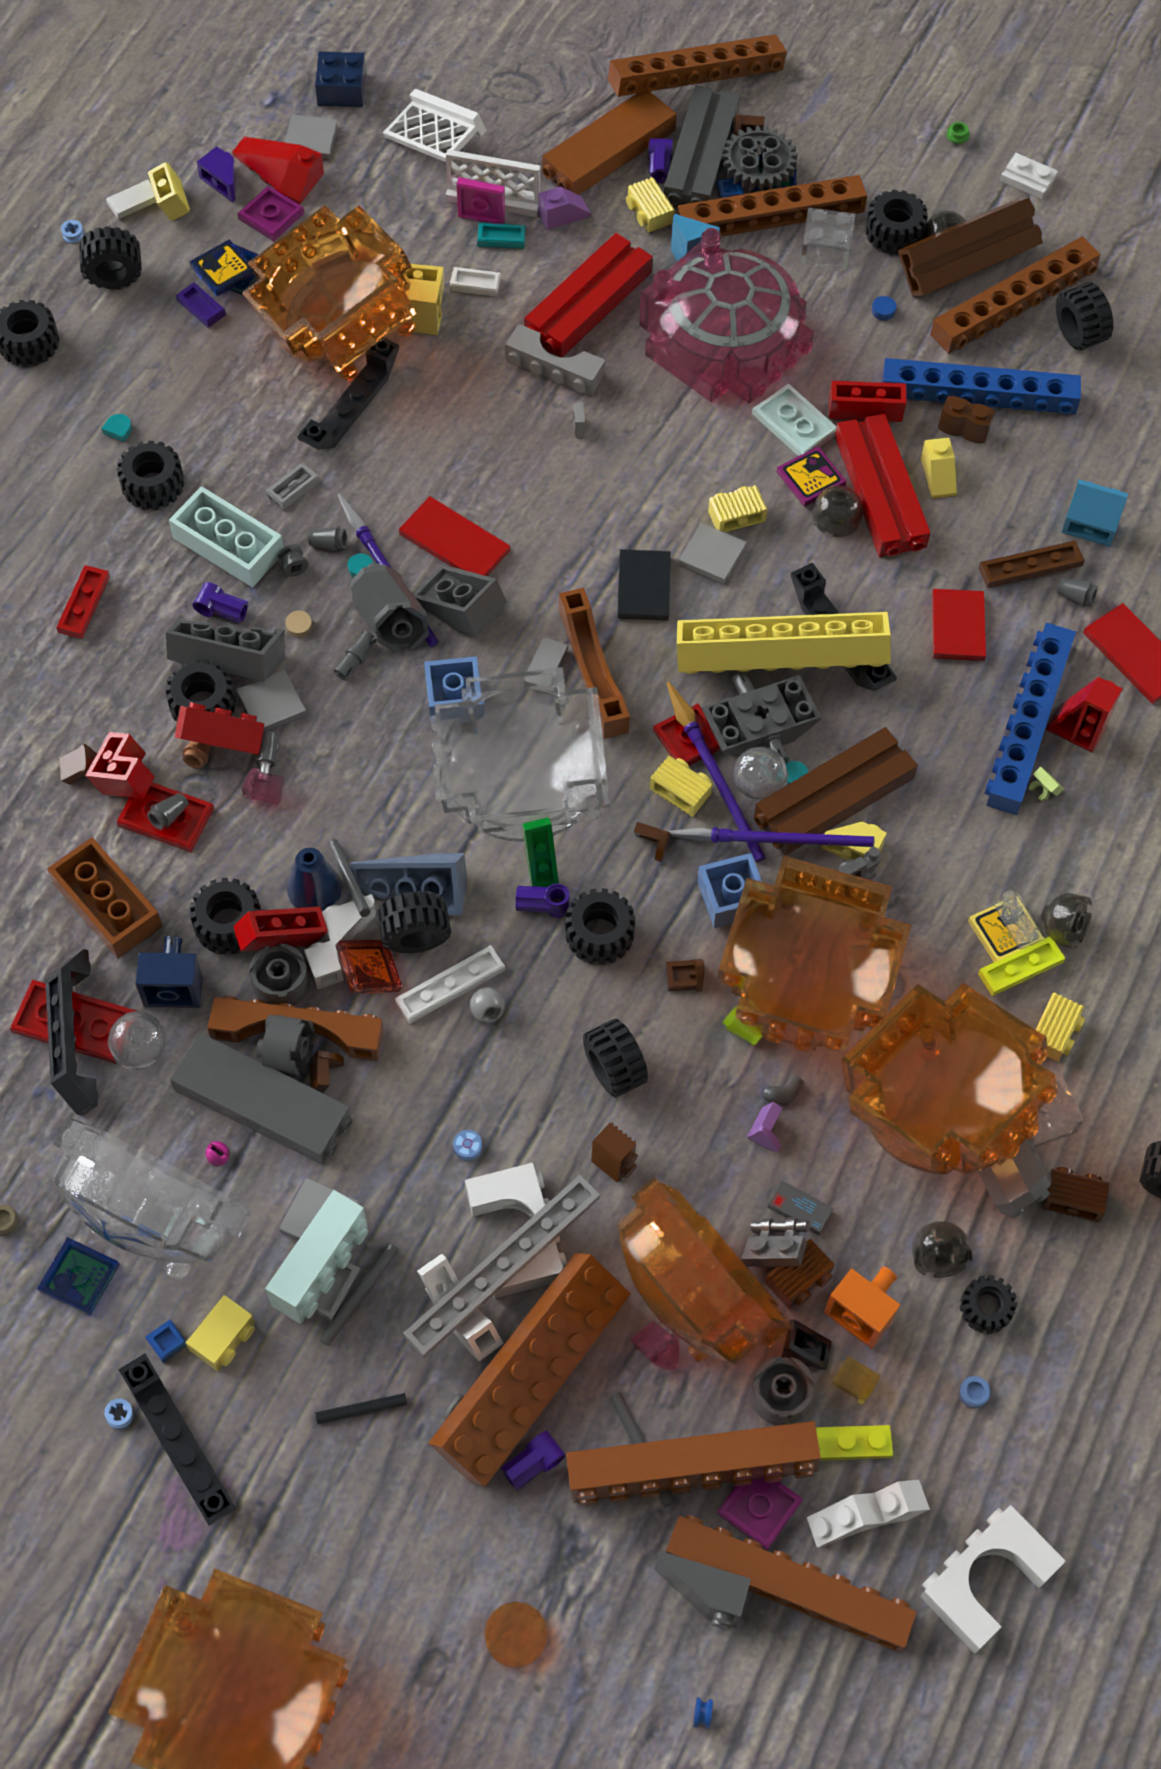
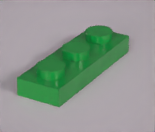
[522,817,559,887]

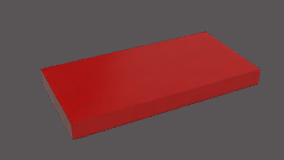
[399,496,511,576]
[1083,603,1161,705]
[10,979,138,1064]

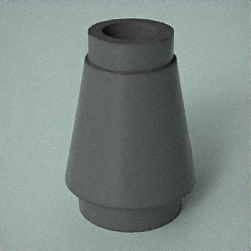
[308,526,347,552]
[1057,578,1098,606]
[147,793,189,830]

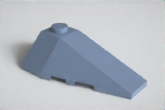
[350,853,467,915]

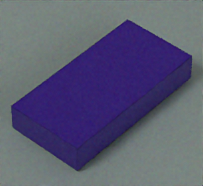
[176,283,226,328]

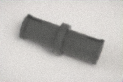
[334,630,377,681]

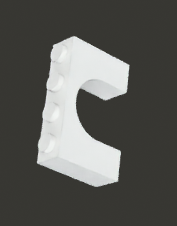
[465,1163,567,1299]
[920,1505,1066,1654]

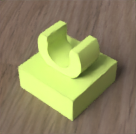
[1028,767,1064,801]

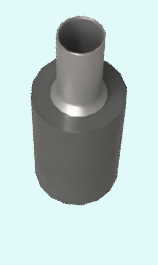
[255,731,278,783]

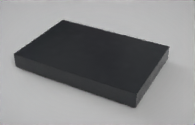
[617,549,671,620]

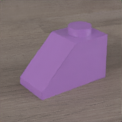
[538,187,591,230]

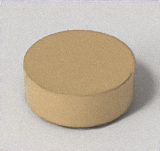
[285,611,312,637]

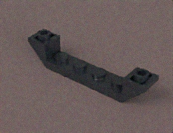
[297,336,400,450]
[790,562,897,691]
[45,949,99,1116]
[118,1353,237,1527]

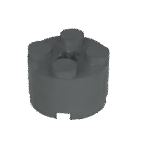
[250,944,309,1005]
[256,1014,315,1077]
[750,1356,814,1426]

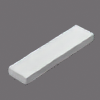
[395,945,505,1024]

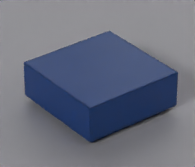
[716,178,744,198]
[145,1319,187,1363]

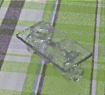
[993,890,1044,950]

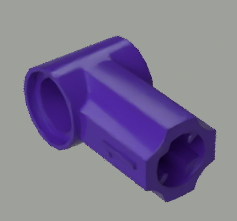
[648,138,673,183]
[192,582,249,623]
[515,883,571,918]
[501,1430,566,1491]

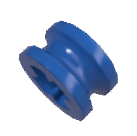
[693,1697,713,1730]

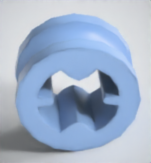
[61,220,84,243]
[105,1399,133,1429]

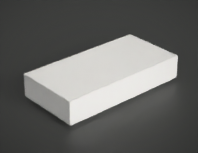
[106,180,157,220]
[450,267,501,297]

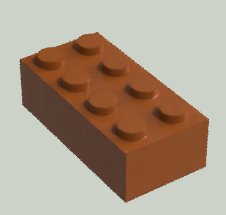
[47,837,163,959]

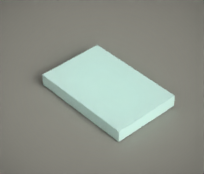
[752,383,837,456]

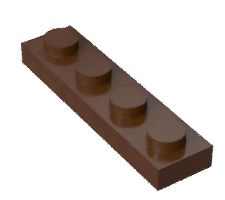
[979,540,1085,588]

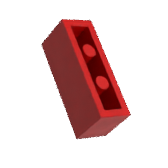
[828,381,906,422]
[174,702,265,755]
[233,906,328,952]

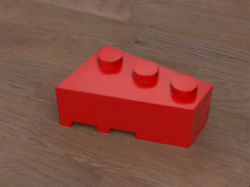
[1045,676,1123,753]

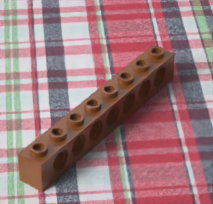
[607,34,787,97]
[677,175,867,237]
[930,236,1101,354]

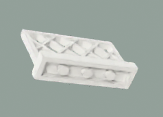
[383,89,487,162]
[445,149,540,217]

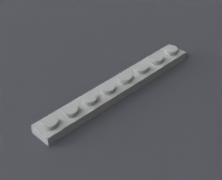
[403,1175,600,1358]

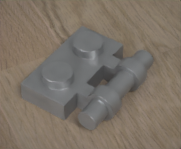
[832,847,881,902]
[742,1217,810,1267]

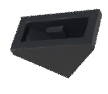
[781,1319,832,1370]

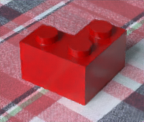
[85,732,155,799]

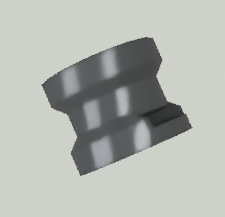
[277,544,308,577]

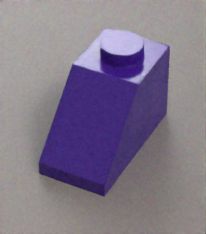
[197,146,236,202]

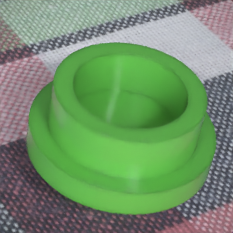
[946,122,970,144]

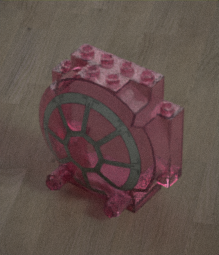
[639,228,814,404]

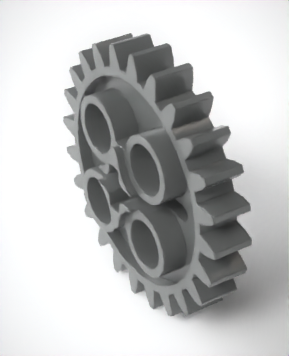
[722,126,798,191]

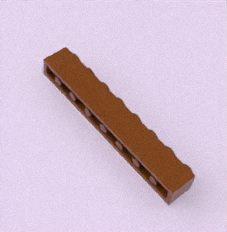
[665,1515,917,1653]

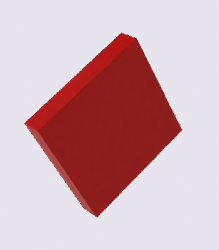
[653,703,721,766]

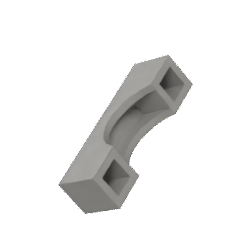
[505,324,606,396]

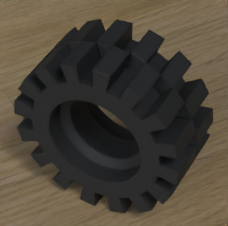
[960,1275,1017,1334]

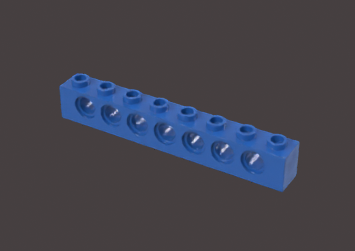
[881,358,1081,414]
[984,622,1076,815]

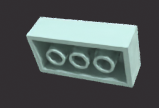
[169,486,284,588]
[265,1190,368,1324]

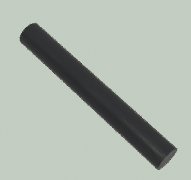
[315,1393,407,1424]

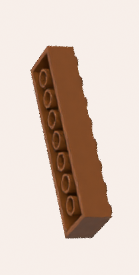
[428,1253,631,1487]
[566,1421,821,1506]

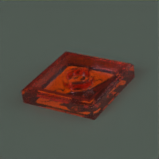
[335,939,403,994]

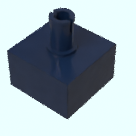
[135,936,203,1008]

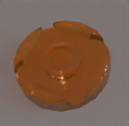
[484,1601,548,1669]

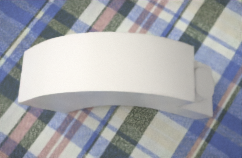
[417,1254,504,1361]

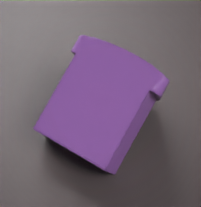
[747,1102,782,1152]

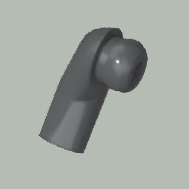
[763,1075,804,1105]

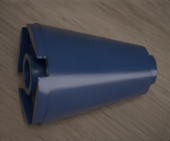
[287,848,342,911]

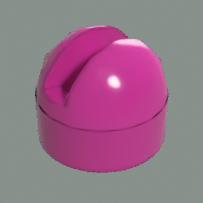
[205,1141,230,1166]

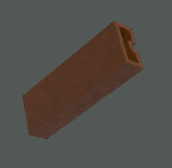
[898,197,1043,296]
[754,727,918,856]

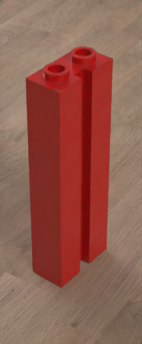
[524,233,653,358]
[835,413,931,557]

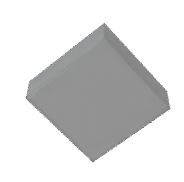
[573,402,585,438]

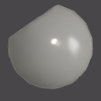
[470,987,505,1023]

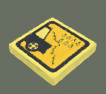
[968,895,1044,962]

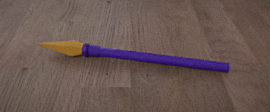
[667,682,766,862]

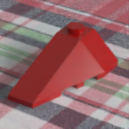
[232,136,324,204]

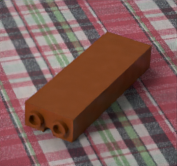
[542,92,677,195]

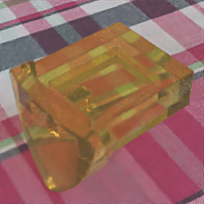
[832,1356,881,1405]

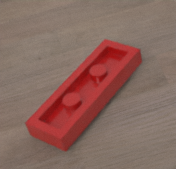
[56,565,110,639]

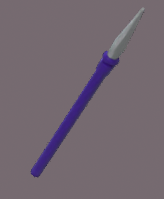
[338,493,438,647]
[668,827,875,847]

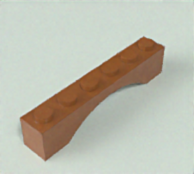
[559,587,630,739]
[207,996,384,1061]

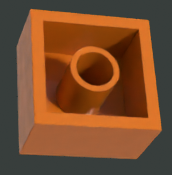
[824,1266,900,1349]

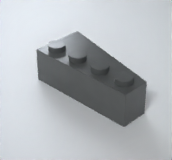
[166,620,285,682]

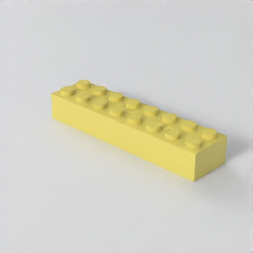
[677,612,891,674]

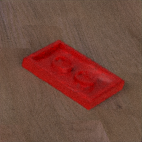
[932,588,986,661]
[116,782,214,852]

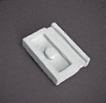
[1000,153,1058,199]

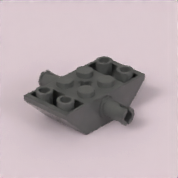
[702,672,821,767]

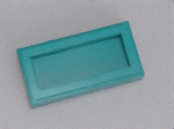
[477,223,526,249]

